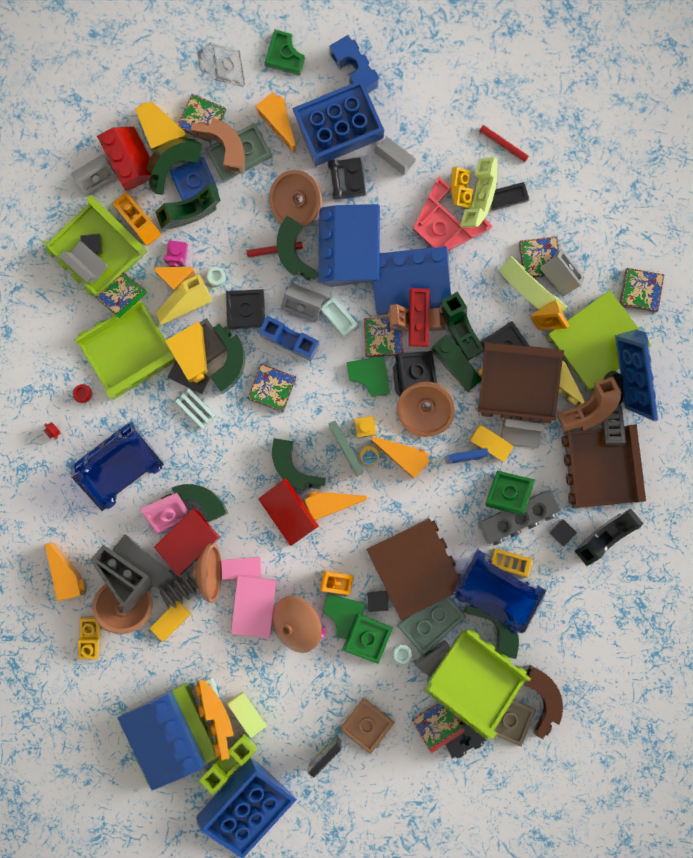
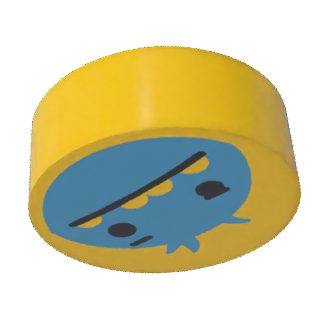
[360,446,379,465]

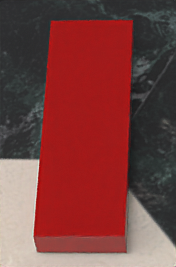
[408,288,430,347]

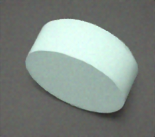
[206,267,226,287]
[393,644,412,664]

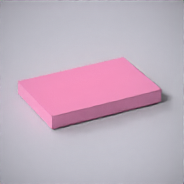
[231,575,277,638]

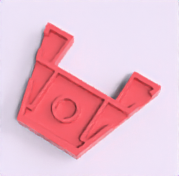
[413,177,492,251]

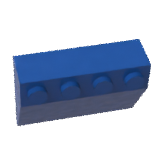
[292,80,384,167]
[318,204,380,287]
[373,246,451,315]
[615,330,658,421]
[117,690,206,791]
[196,757,297,858]

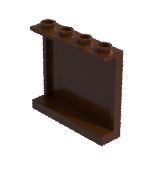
[478,342,564,423]
[561,424,646,508]
[367,518,465,620]

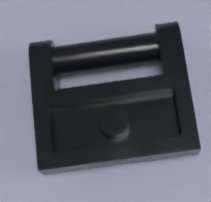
[327,157,366,200]

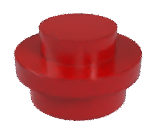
[73,384,92,403]
[43,422,61,440]

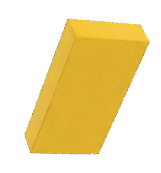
[149,601,192,642]

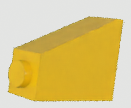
[135,102,187,153]
[165,322,208,383]

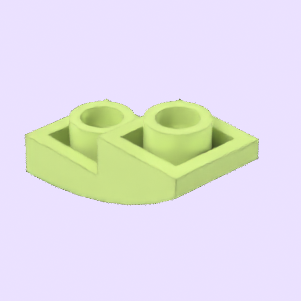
[227,691,267,738]

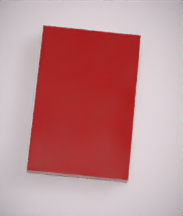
[258,478,319,546]
[154,508,220,576]

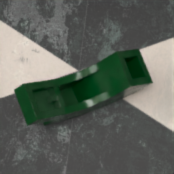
[146,138,202,195]
[155,183,221,229]
[277,216,318,281]
[440,291,485,360]
[210,324,245,394]
[272,438,326,491]
[161,484,229,522]
[464,602,519,659]

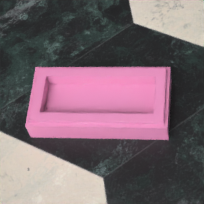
[221,557,262,580]

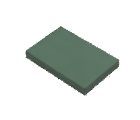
[205,123,272,183]
[328,421,364,477]
[397,597,466,655]

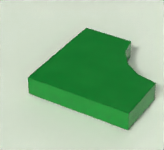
[264,29,305,75]
[347,356,390,397]
[323,593,365,639]

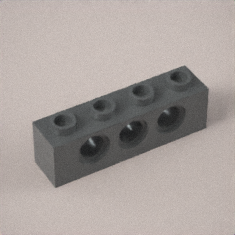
[478,490,560,546]

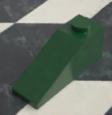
[431,334,481,393]

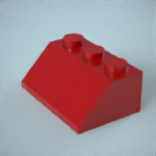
[97,126,153,192]

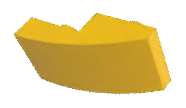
[451,167,473,208]
[469,424,514,462]
[78,616,101,659]

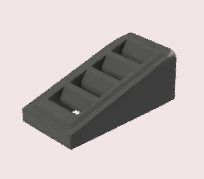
[602,404,626,445]

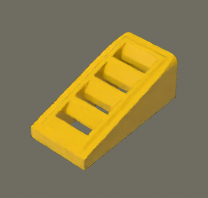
[489,548,533,578]

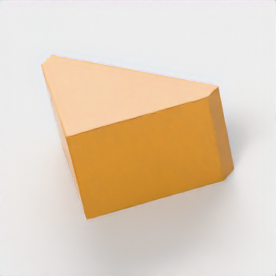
[155,267,196,291]
[530,300,569,331]
[320,570,354,595]

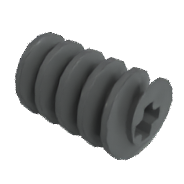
[159,572,198,611]

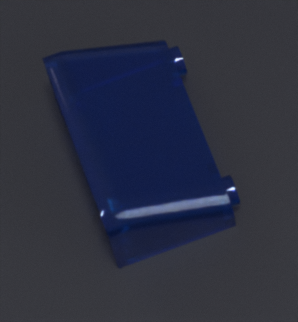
[71,421,164,511]
[453,549,547,635]

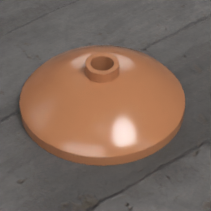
[269,170,322,227]
[397,382,455,437]
[193,543,222,603]
[92,584,153,634]
[272,595,322,653]

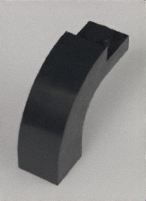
[574,508,644,566]

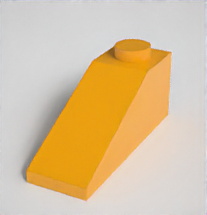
[256,92,296,153]
[112,192,162,246]
[371,437,430,479]
[305,490,367,520]
[45,543,86,601]

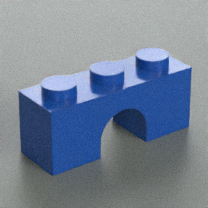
[329,35,379,93]
[258,315,320,361]

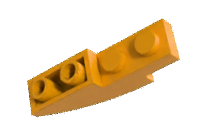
[194,680,234,760]

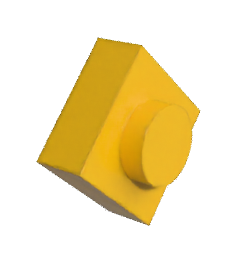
[354,416,376,438]

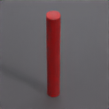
[479,125,529,162]
[246,241,303,258]

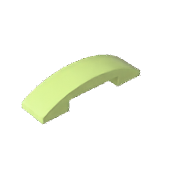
[460,157,497,228]
[499,256,568,311]

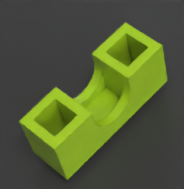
[199,732,258,795]

